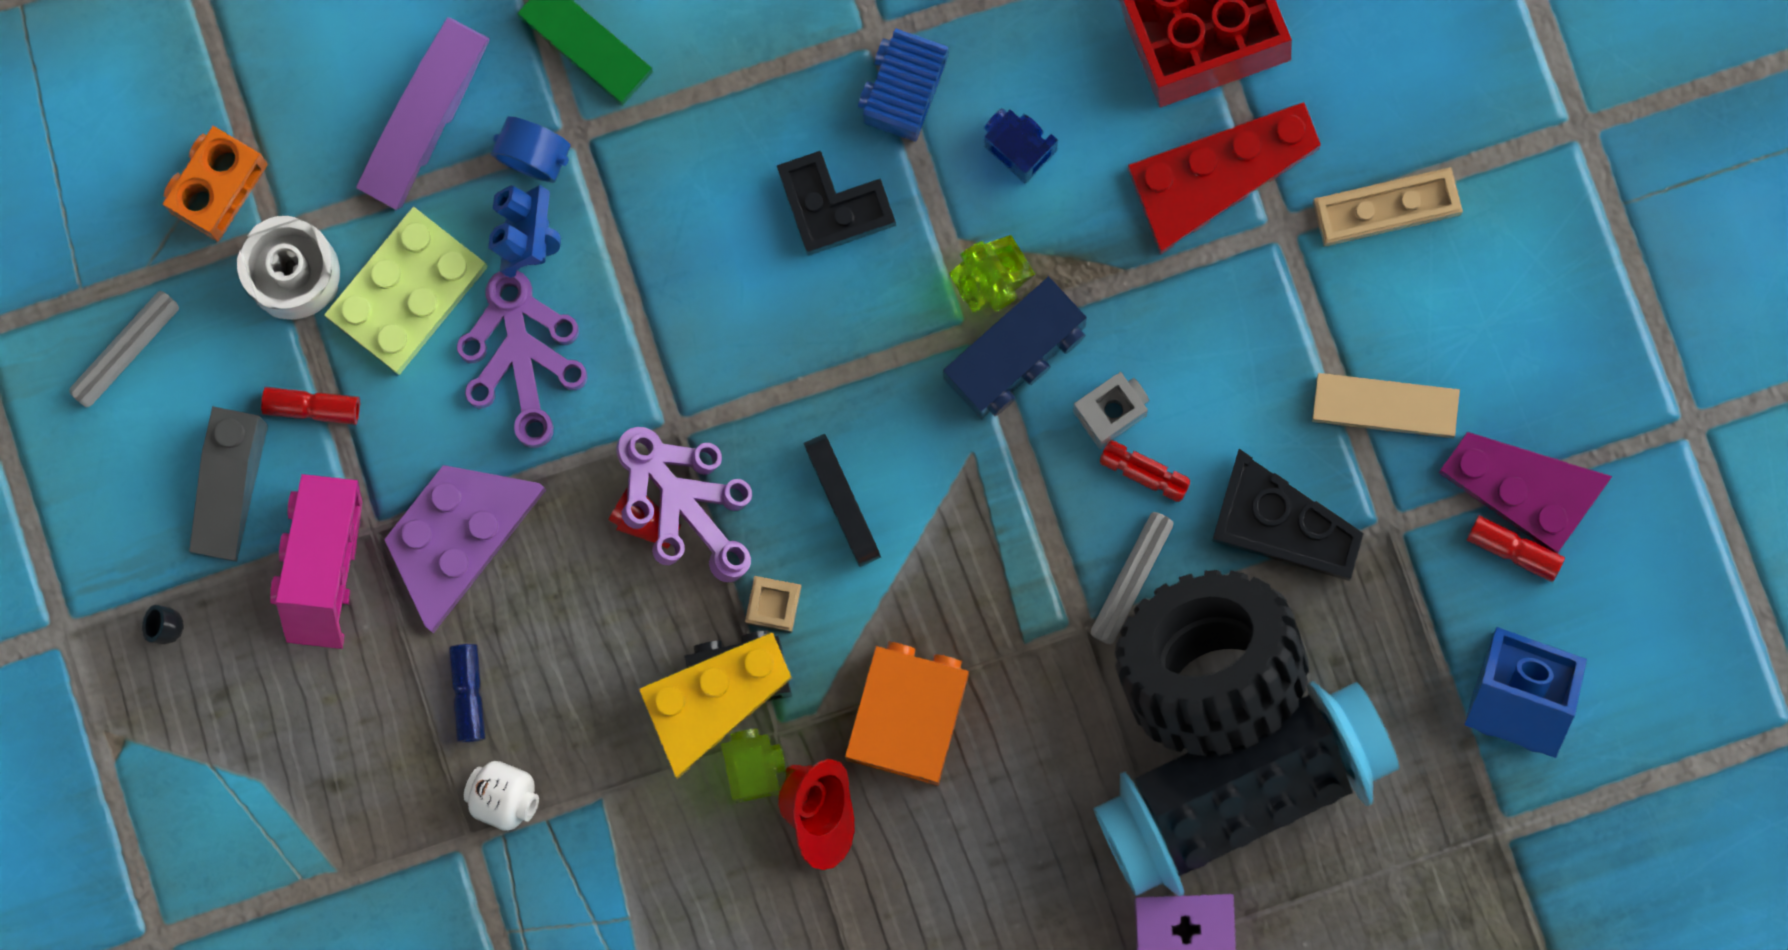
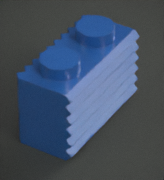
[858,28,949,142]

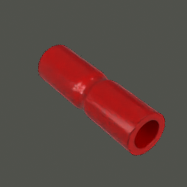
[261,387,360,425]
[1466,515,1565,583]

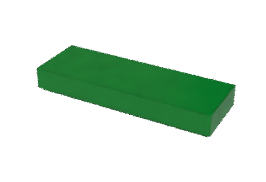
[517,0,653,106]

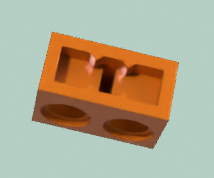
[163,126,268,242]

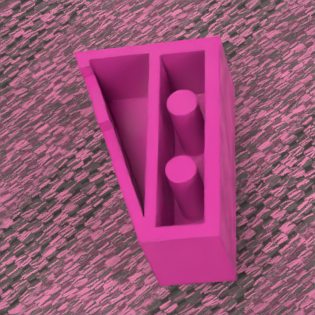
[270,474,363,649]

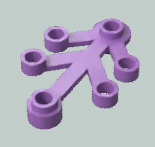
[457,271,588,448]
[616,427,752,582]

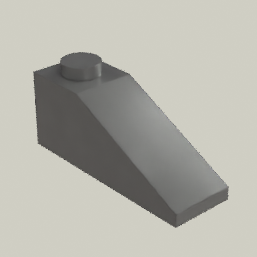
[189,406,268,562]

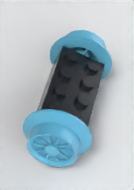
[1093,681,1399,897]

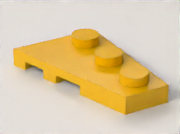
[639,632,792,779]

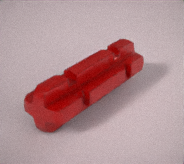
[1100,440,1191,502]

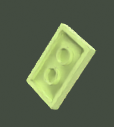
[324,206,488,375]

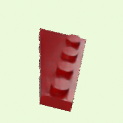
[1128,102,1321,255]

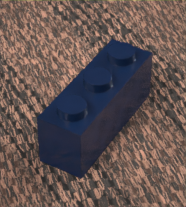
[943,276,1087,420]

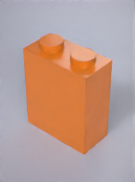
[845,641,969,786]

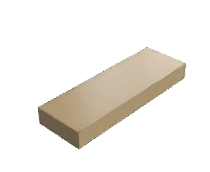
[1313,167,1463,247]
[1312,373,1460,439]

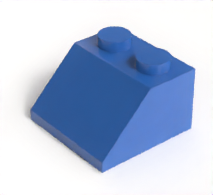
[1464,627,1587,758]

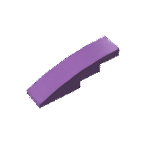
[356,17,490,210]

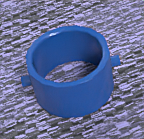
[491,116,571,183]

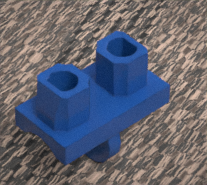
[488,185,561,278]

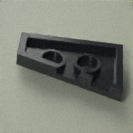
[1212,449,1364,581]

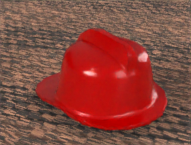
[778,759,855,870]

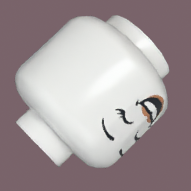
[464,761,539,831]

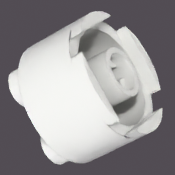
[237,216,340,320]

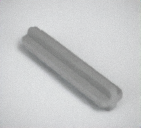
[69,291,179,407]
[1091,512,1173,645]

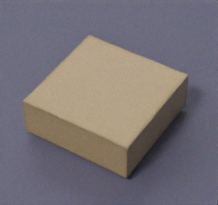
[745,576,802,633]

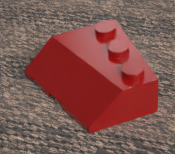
[1119,0,1292,108]

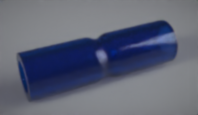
[449,644,486,743]

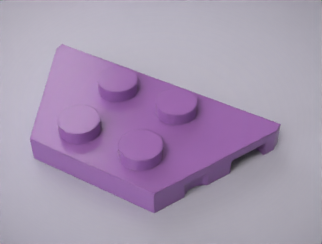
[384,465,546,634]

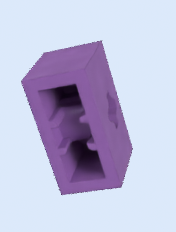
[1134,894,1236,950]

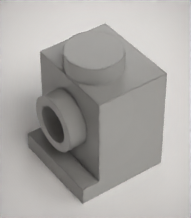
[1073,372,1149,449]

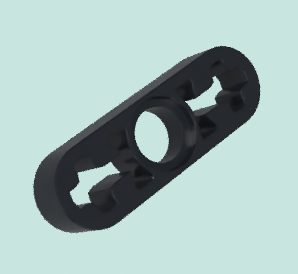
[803,433,881,567]

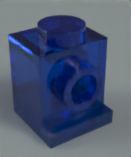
[984,108,1058,184]

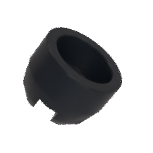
[142,605,184,644]

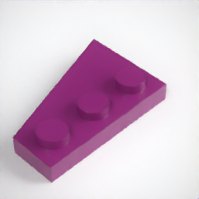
[1438,432,1612,553]

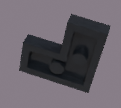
[776,150,896,256]

